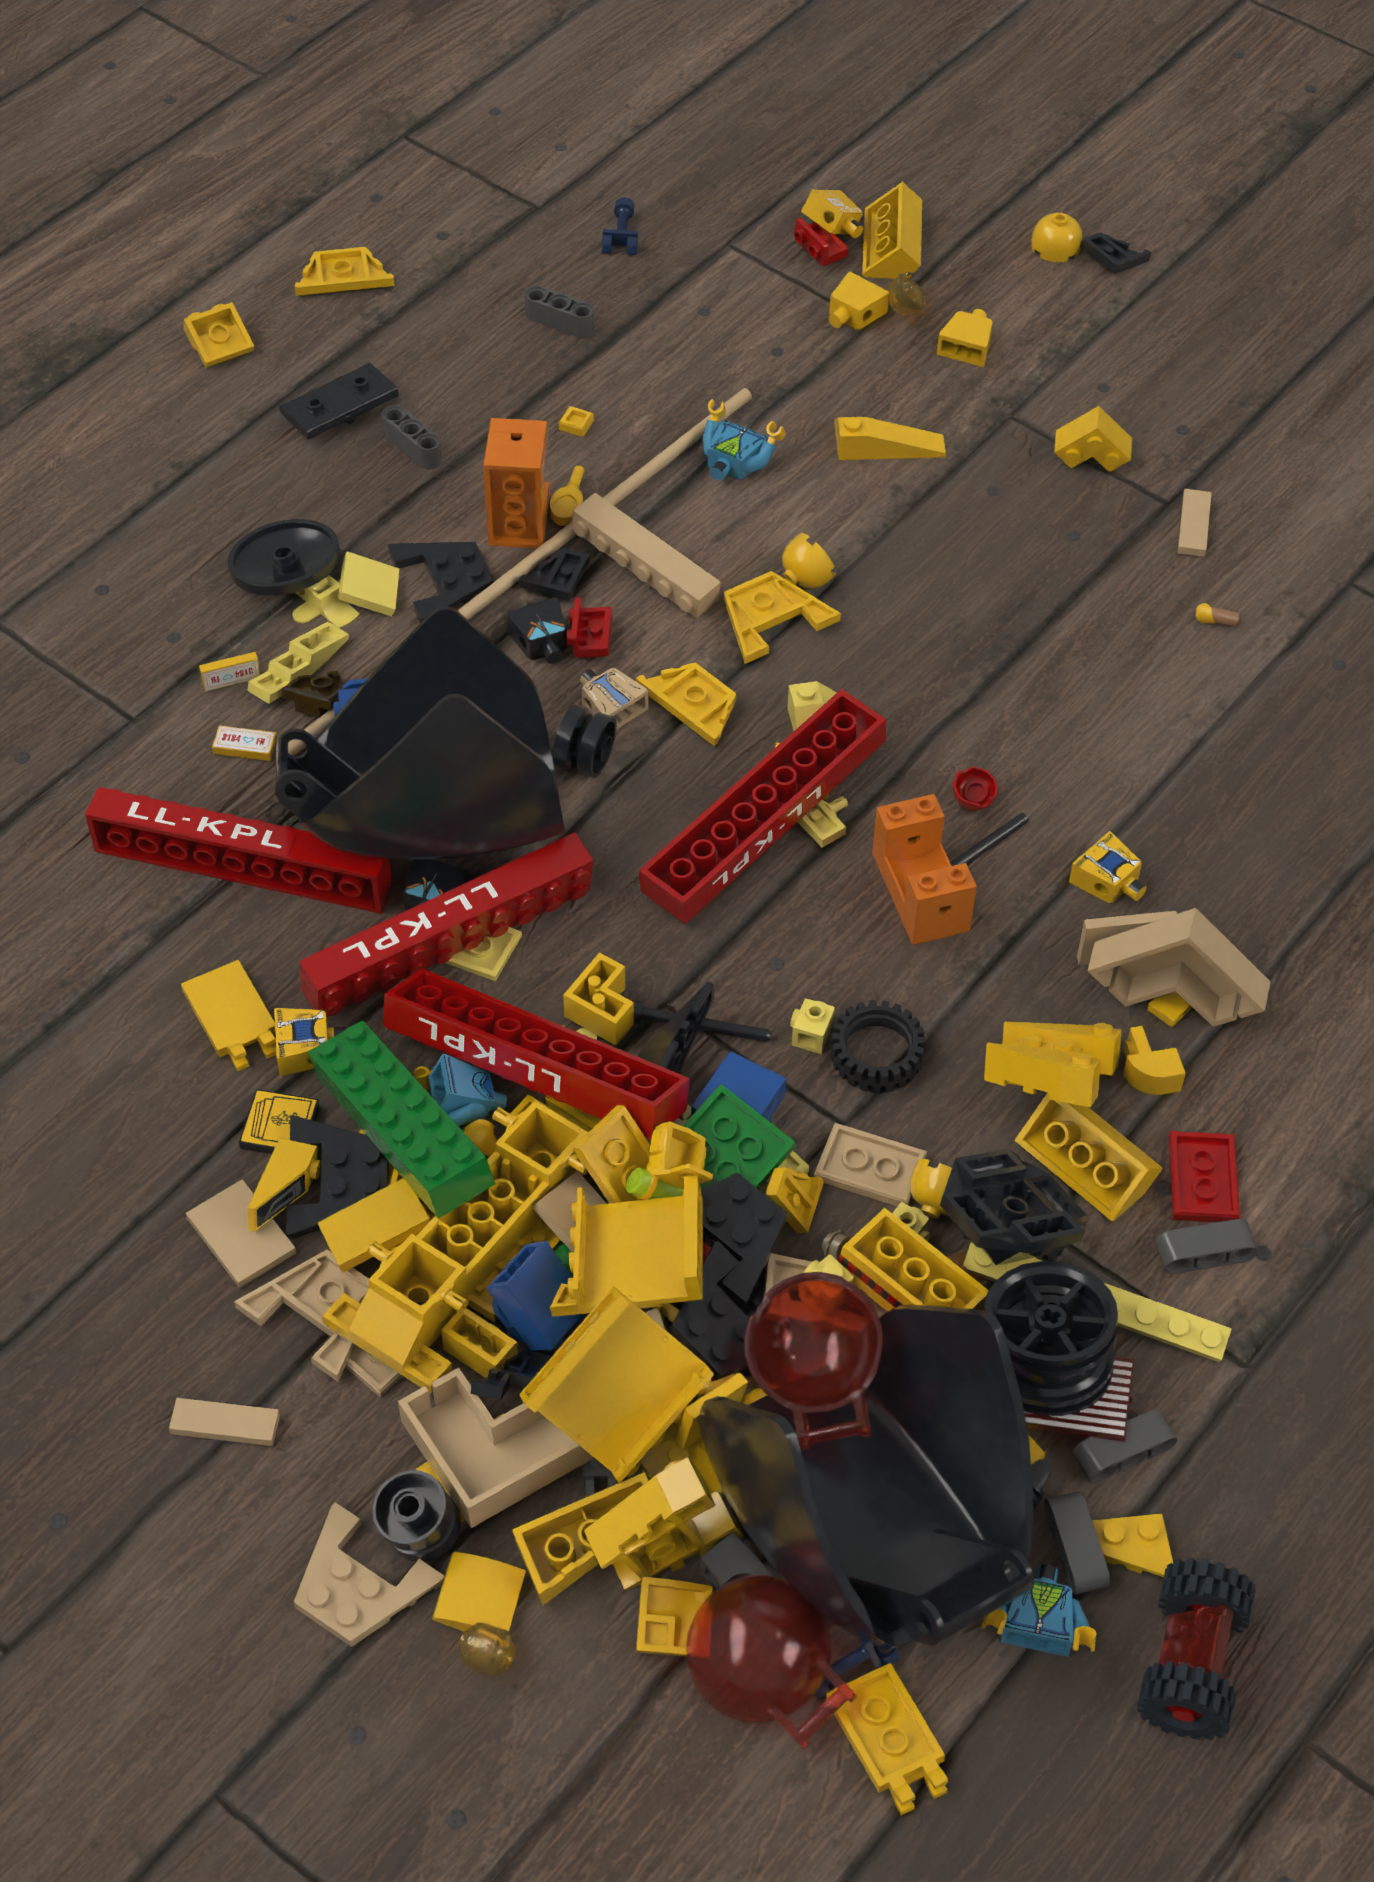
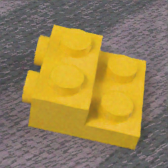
[183,302,254,368]

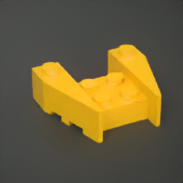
[984,1021,1122,1107]
[584,1457,745,1591]

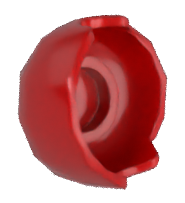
[952,766,998,811]

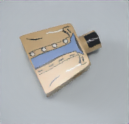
[580,668,648,729]

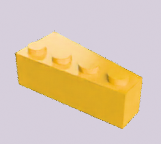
[512,1472,648,1606]

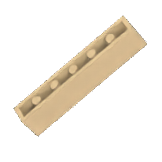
[572,493,721,619]

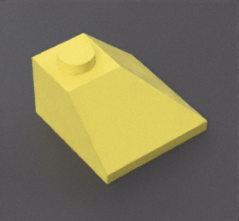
[787,681,837,731]

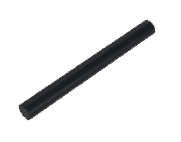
[950,813,1028,866]

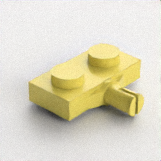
[798,796,848,847]

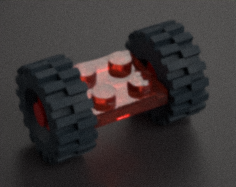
[1137,1558,1256,1740]

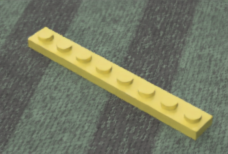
[962,1241,1232,1363]

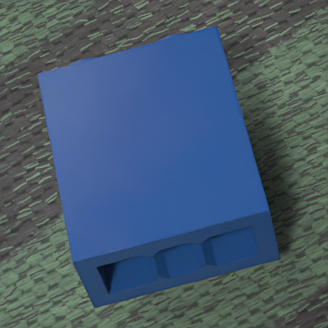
[691,1051,786,1122]
[486,1241,583,1351]

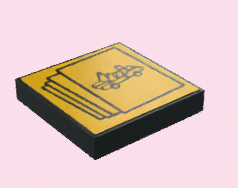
[239,1089,320,1154]

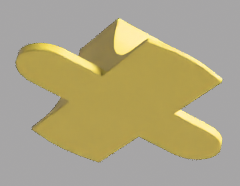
[292,575,360,628]

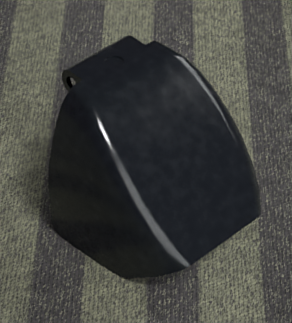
[275,606,565,860]
[698,1305,1034,1647]

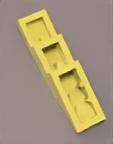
[247,622,349,704]

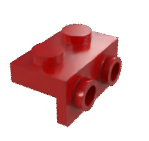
[794,218,849,267]
[567,597,613,658]

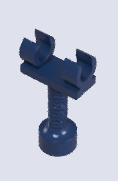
[601,197,638,255]
[802,1637,900,1699]

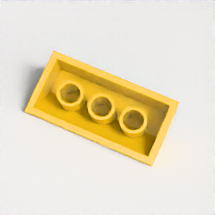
[862,181,922,279]
[1014,1093,1163,1221]

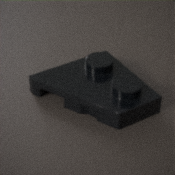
[519,548,589,601]

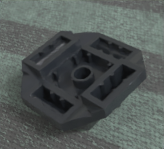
[940,1149,1088,1265]

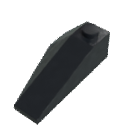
[638,981,715,1074]

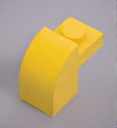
[1123,1026,1186,1095]

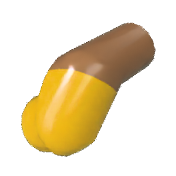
[1195,603,1239,626]

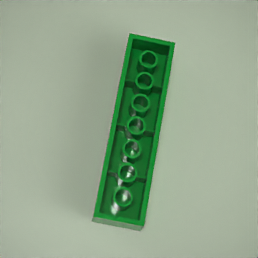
[308,1020,495,1219]

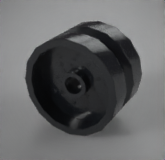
[552,704,617,779]

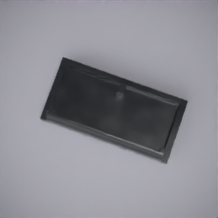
[279,362,399,440]

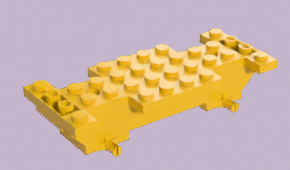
[322,1094,592,1394]

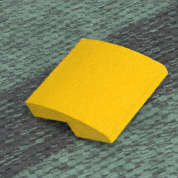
[432,1552,526,1641]

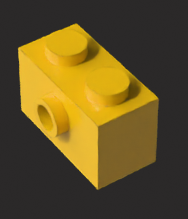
[441,1308,518,1378]

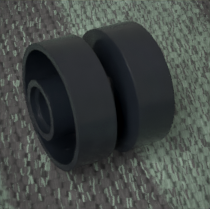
[372,1470,461,1562]

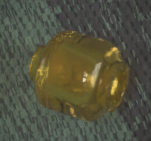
[459,1622,516,1676]

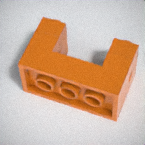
[483,418,550,549]
[872,794,977,945]

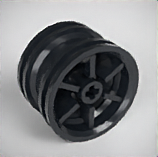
[984,1261,1118,1418]

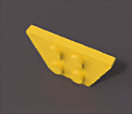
[294,247,395,296]
[636,662,736,746]

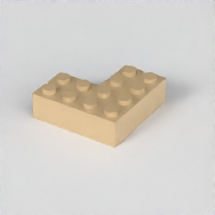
[1088,908,1270,1027]
[398,1368,593,1528]

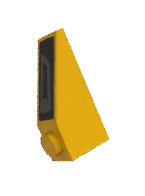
[247,1138,321,1232]

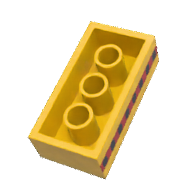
[838,1208,989,1311]

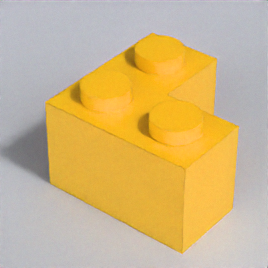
[1054,406,1132,472]
[563,952,634,1045]

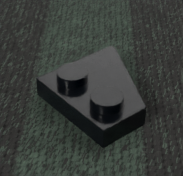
[1080,232,1151,274]

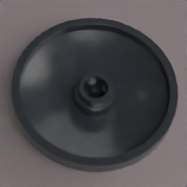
[228,519,341,595]

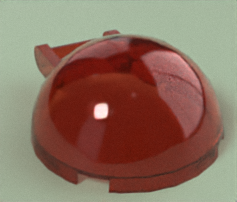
[745,1272,884,1450]
[686,1575,857,1750]

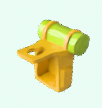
[626,1121,713,1200]

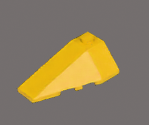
[834,417,946,460]

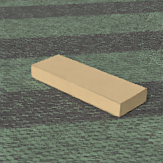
[1177,489,1212,557]
[169,1398,280,1446]

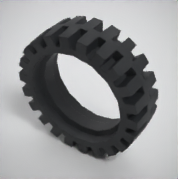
[831,1000,925,1093]

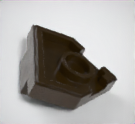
[282,671,344,718]

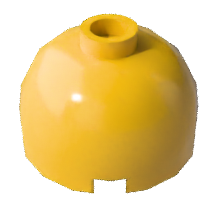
[1031,213,1082,262]
[782,532,837,590]
[910,1159,952,1219]

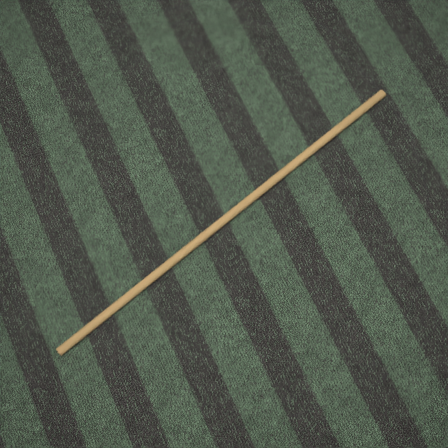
[288,388,752,756]

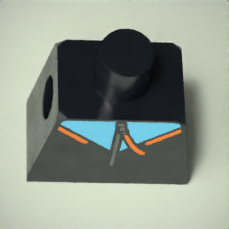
[506,597,567,664]
[403,859,470,911]

